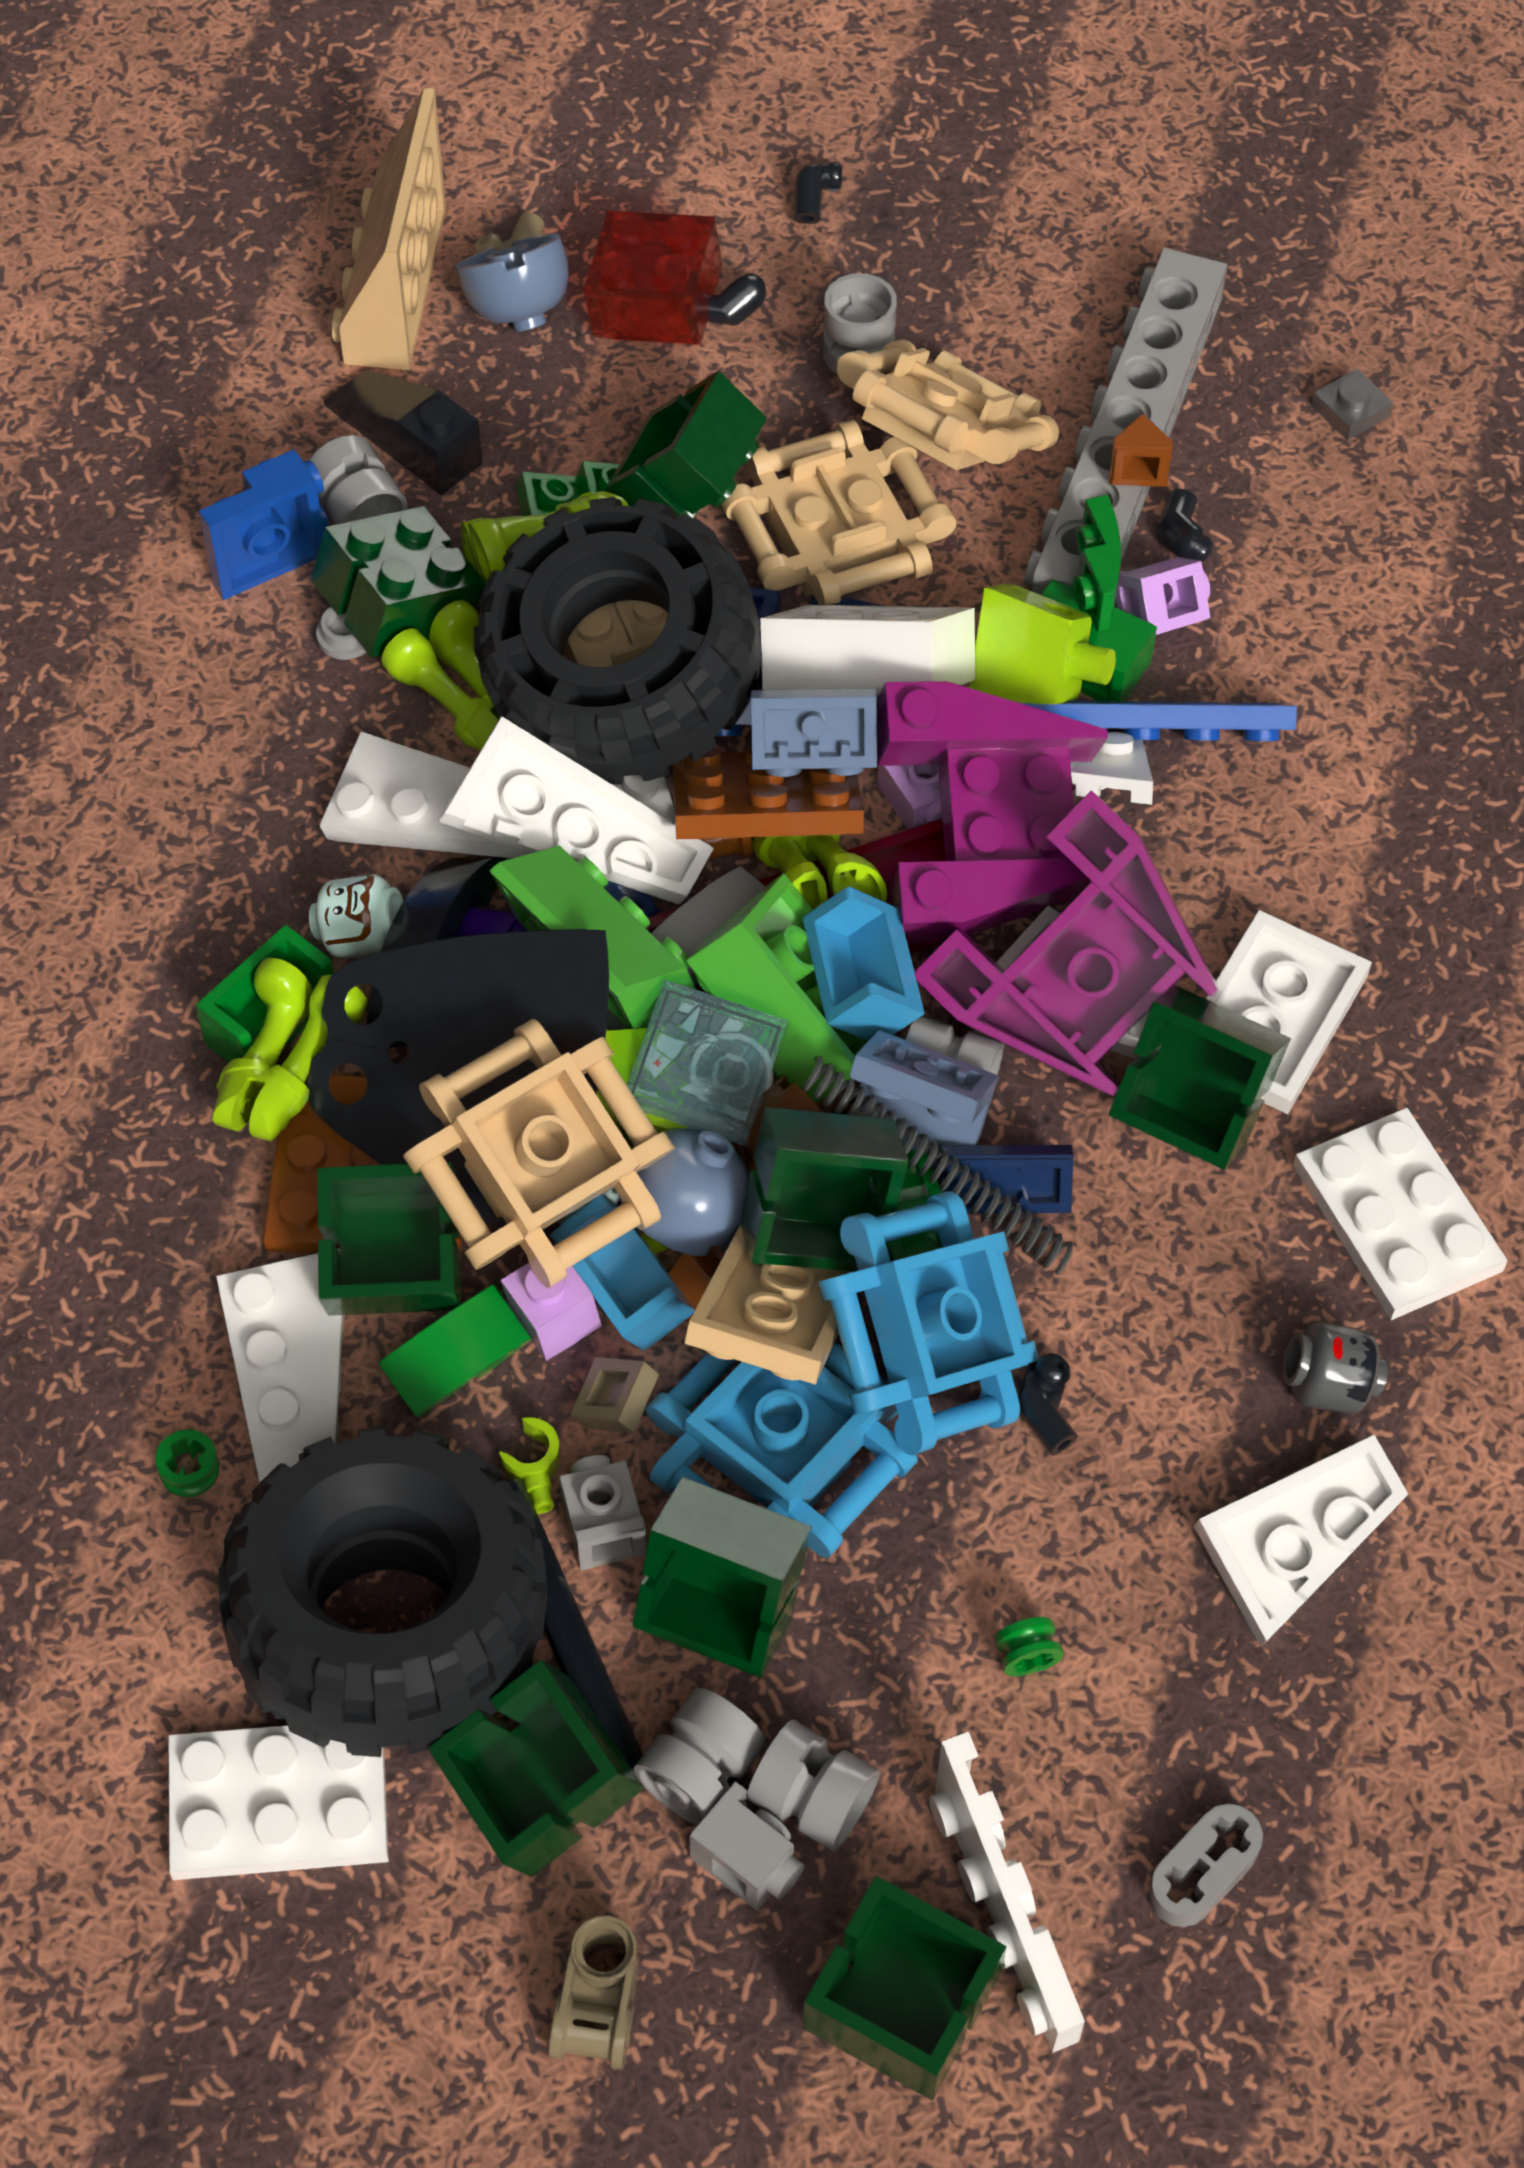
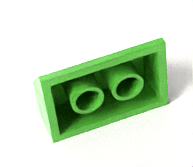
[490,846,697,1029]
[686,873,868,1104]

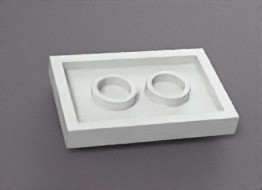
[1206,910,1372,1114]
[1293,1108,1508,1320]
[169,1725,389,1880]

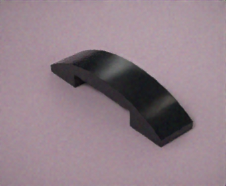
[367,855,506,1048]

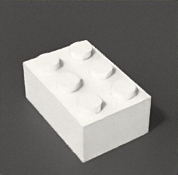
[760,605,975,701]

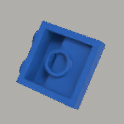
[199,449,330,600]

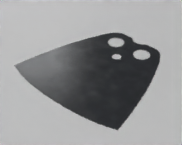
[307,929,609,1238]

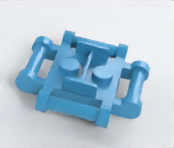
[818,1191,1039,1455]
[645,1341,918,1558]

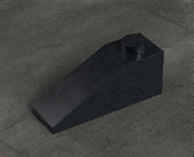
[324,370,482,496]

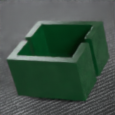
[605,371,767,519]
[311,506,485,658]
[1108,985,1291,1170]
[740,1107,909,1272]
[317,1162,461,1316]
[632,1477,812,1678]
[427,1660,645,1877]
[803,1875,1007,2101]

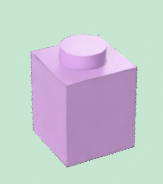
[501,1262,602,1361]

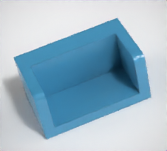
[802,887,925,1041]
[549,1195,695,1351]

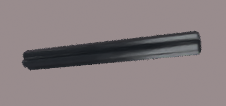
[507,1478,643,1771]

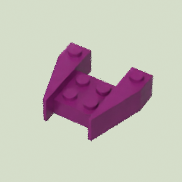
[876,681,1108,944]
[915,790,1220,1096]

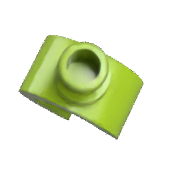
[499,1417,560,1514]

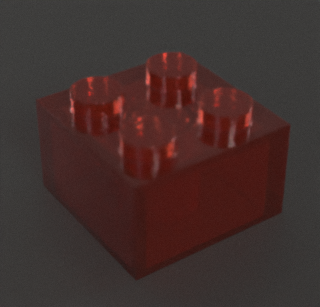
[583,210,723,345]

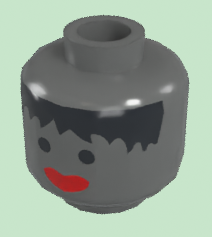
[1282,1321,1388,1415]

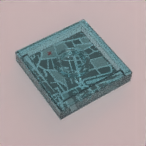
[627,980,788,1146]

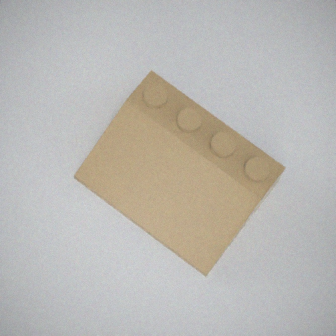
[332,88,446,370]

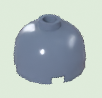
[455,233,570,332]
[619,1128,750,1256]

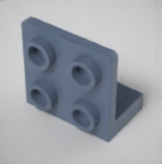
[751,689,877,777]
[849,1030,999,1185]

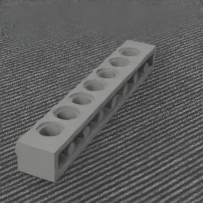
[1024,248,1228,595]

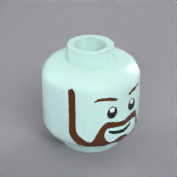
[309,874,404,959]

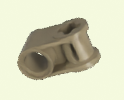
[549,1916,639,2070]

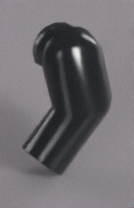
[794,158,842,224]
[687,273,766,325]
[1157,488,1213,562]
[1018,1353,1078,1456]

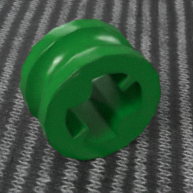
[155,1429,220,1497]
[994,1617,1064,1677]

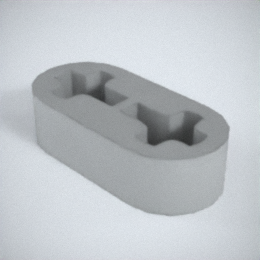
[1149,1804,1263,1927]

